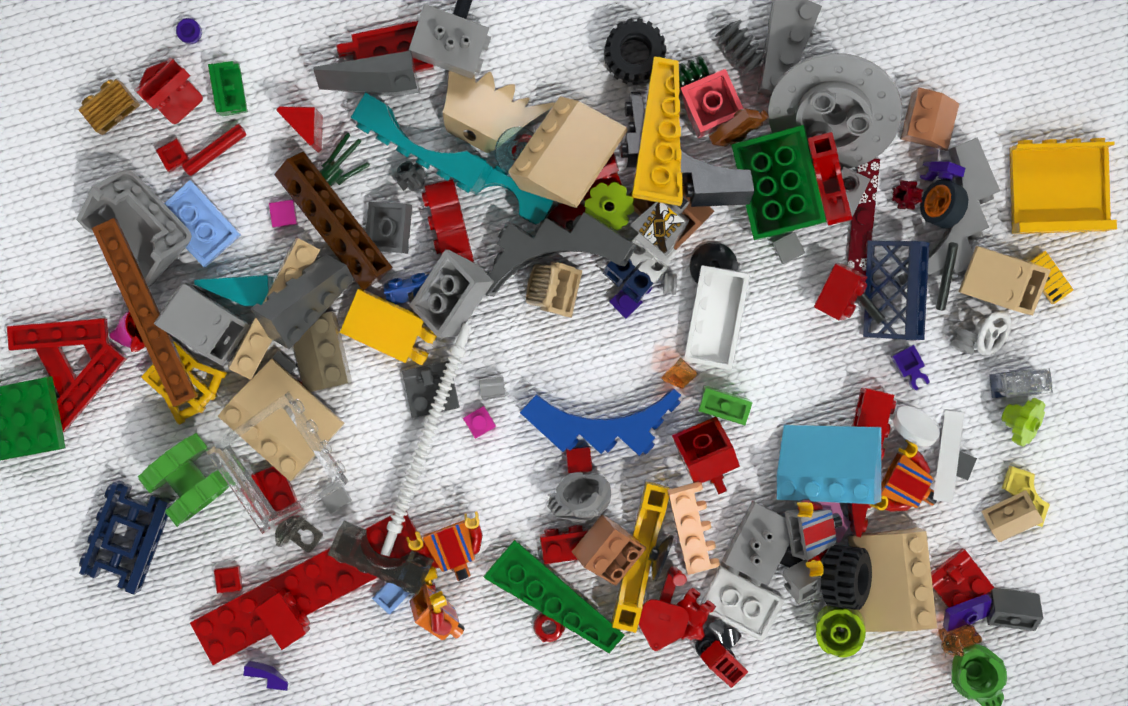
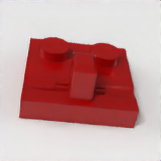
[931,548,994,608]

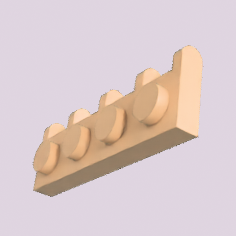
[667,482,720,575]

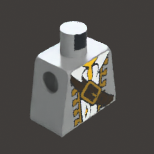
[630,196,690,256]

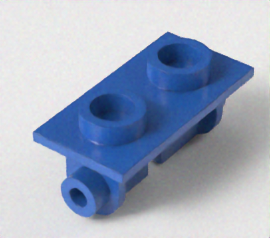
[384,273,429,304]

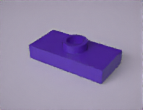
[943,594,992,632]

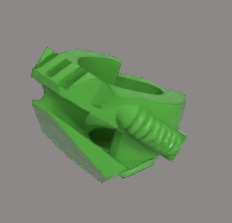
[951,644,1007,706]

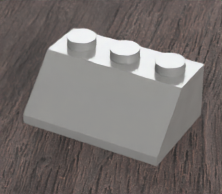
[409,250,494,338]

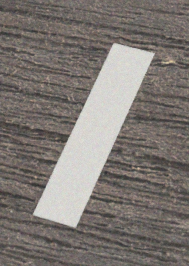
[933,410,965,503]

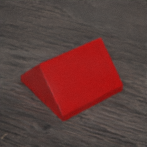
[276,107,323,153]

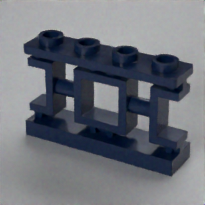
[79,480,175,595]

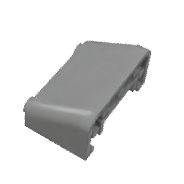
[76,170,192,287]

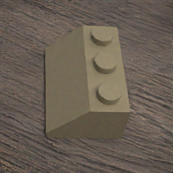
[293,311,352,392]

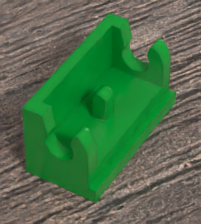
[208,61,248,117]

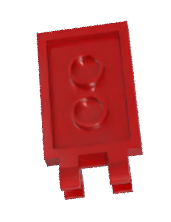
[336,21,434,73]

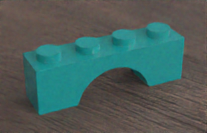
[454,154,554,226]

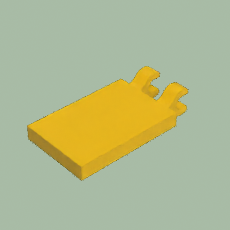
[339,288,437,365]

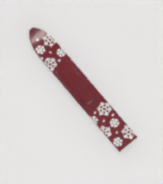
[847,158,880,300]

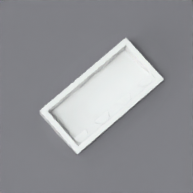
[684,265,751,370]

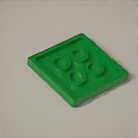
[0,376,66,461]

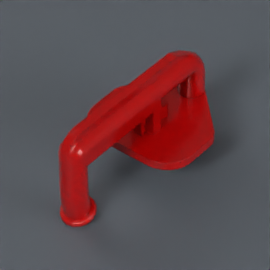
[638,566,689,651]

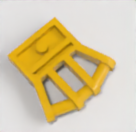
[141,341,227,425]

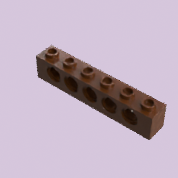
[274,151,393,291]

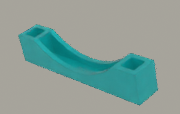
[351,92,493,193]

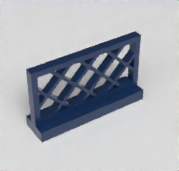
[863,240,929,341]

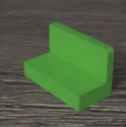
[698,385,753,425]

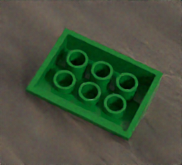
[731,125,827,240]

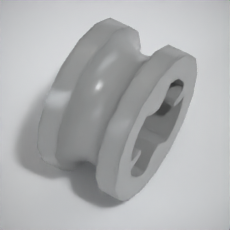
[663,273,677,295]

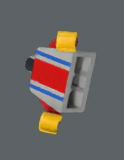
[785,499,843,577]

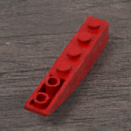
[847,388,896,538]

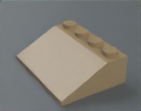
[508,96,628,208]
[218,358,345,482]
[847,527,937,632]

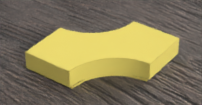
[1002,466,1050,527]

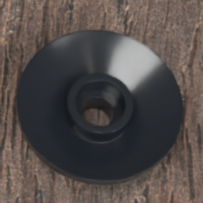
[690,242,738,284]
[648,535,674,581]

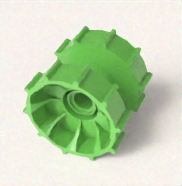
[137,433,235,527]

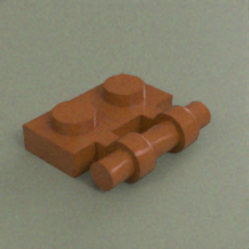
[709,108,769,147]

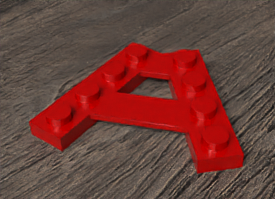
[7,318,128,432]

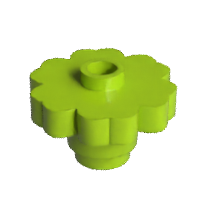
[585,182,634,230]
[1001,398,1045,447]

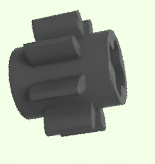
[395,161,427,191]

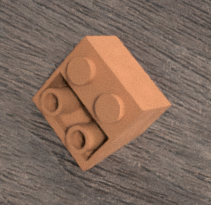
[572,514,646,586]

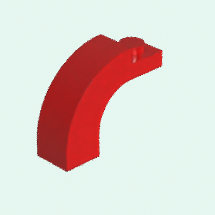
[808,132,853,226]

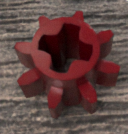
[892,180,923,210]

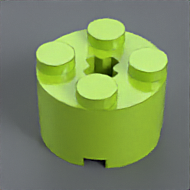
[815,605,866,658]

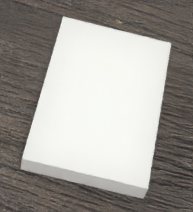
[699,565,785,642]

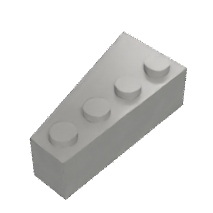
[758,0,822,97]

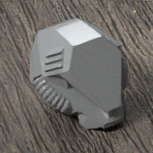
[547,472,611,523]

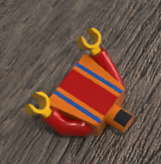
[870,439,937,512]
[406,511,483,581]
[409,566,465,640]

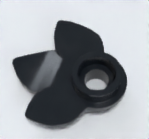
[695,619,742,658]

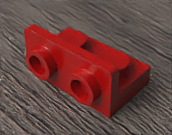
[250,466,300,520]
[540,525,588,564]

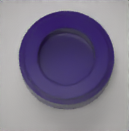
[176,18,202,44]

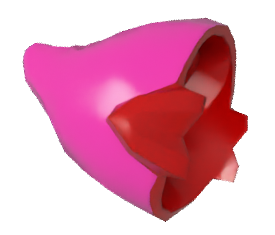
[109,311,145,352]

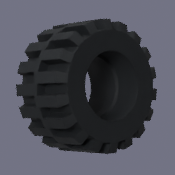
[604,18,667,85]
[821,545,872,610]

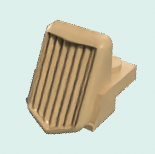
[526,262,582,318]

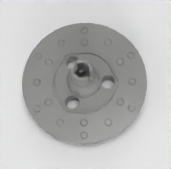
[768,53,902,170]

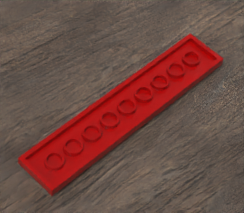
[190,510,423,665]

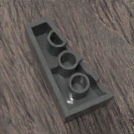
[250,254,354,349]

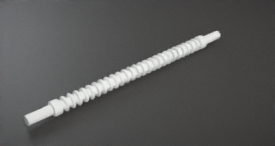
[381,323,472,556]

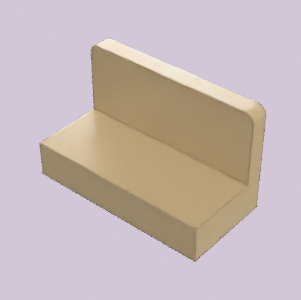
[981,490,1043,542]

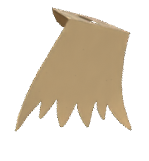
[443,71,556,153]

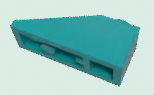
[194,275,273,307]

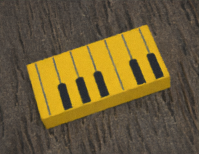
[1029,251,1074,304]

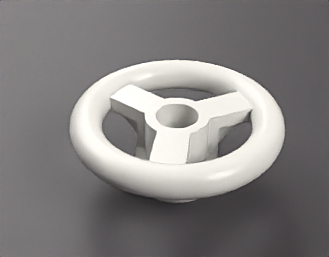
[975,310,1011,356]

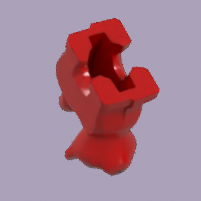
[676,588,716,641]

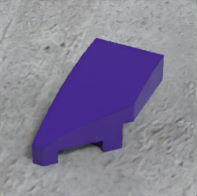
[243,661,289,691]

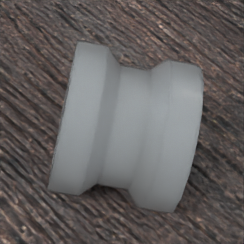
[949,328,978,355]

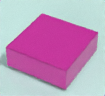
[269,200,298,228]

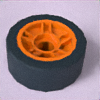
[920,179,969,228]

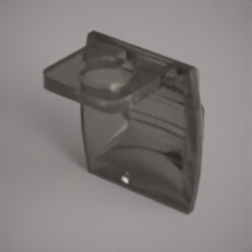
[275,514,323,553]

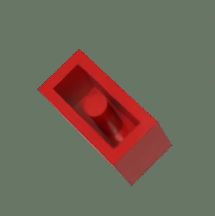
[814,263,867,321]
[254,588,311,650]

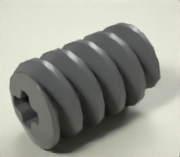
[714,19,765,76]

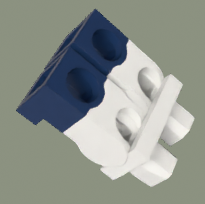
[603,233,676,304]

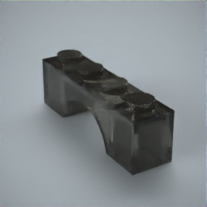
[328,520,434,595]

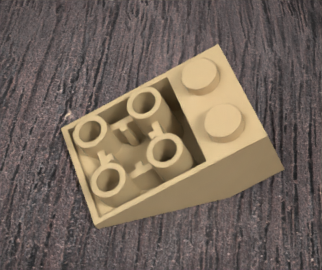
[958,246,1051,316]

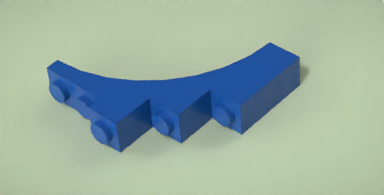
[520,388,681,456]

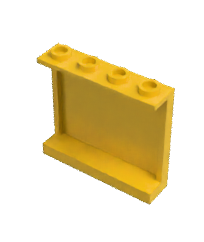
[1009,138,1117,234]

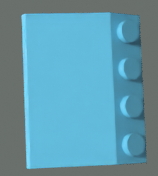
[777,425,881,504]

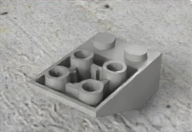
[154,282,250,366]

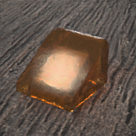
[661,357,698,389]

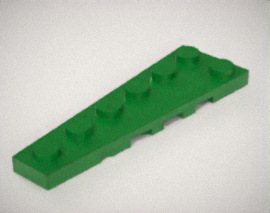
[483,539,625,654]

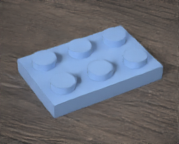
[164,180,241,267]

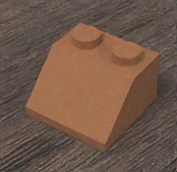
[900,87,960,151]

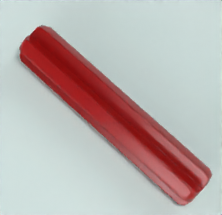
[182,124,247,176]

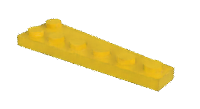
[632,56,683,206]

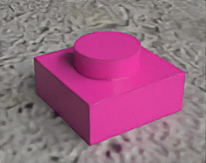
[463,406,496,439]

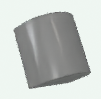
[479,377,506,400]

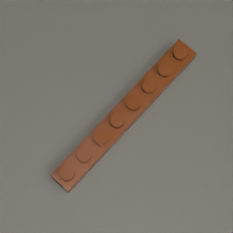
[92,218,198,407]

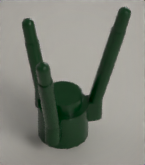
[319,133,370,186]

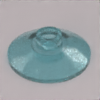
[495,126,534,175]

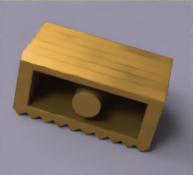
[78,79,140,135]

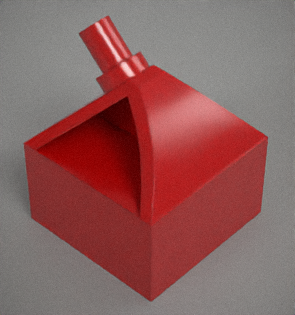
[672,416,740,495]

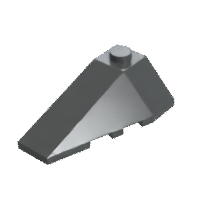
[313,51,420,97]

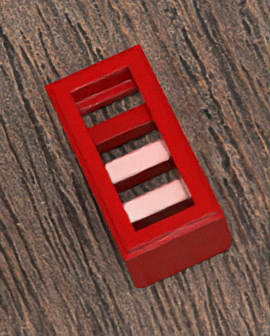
[700,641,749,688]

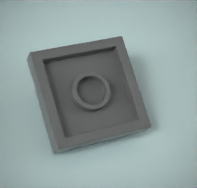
[366,202,412,254]
[402,361,460,418]

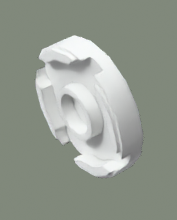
[893,406,940,447]

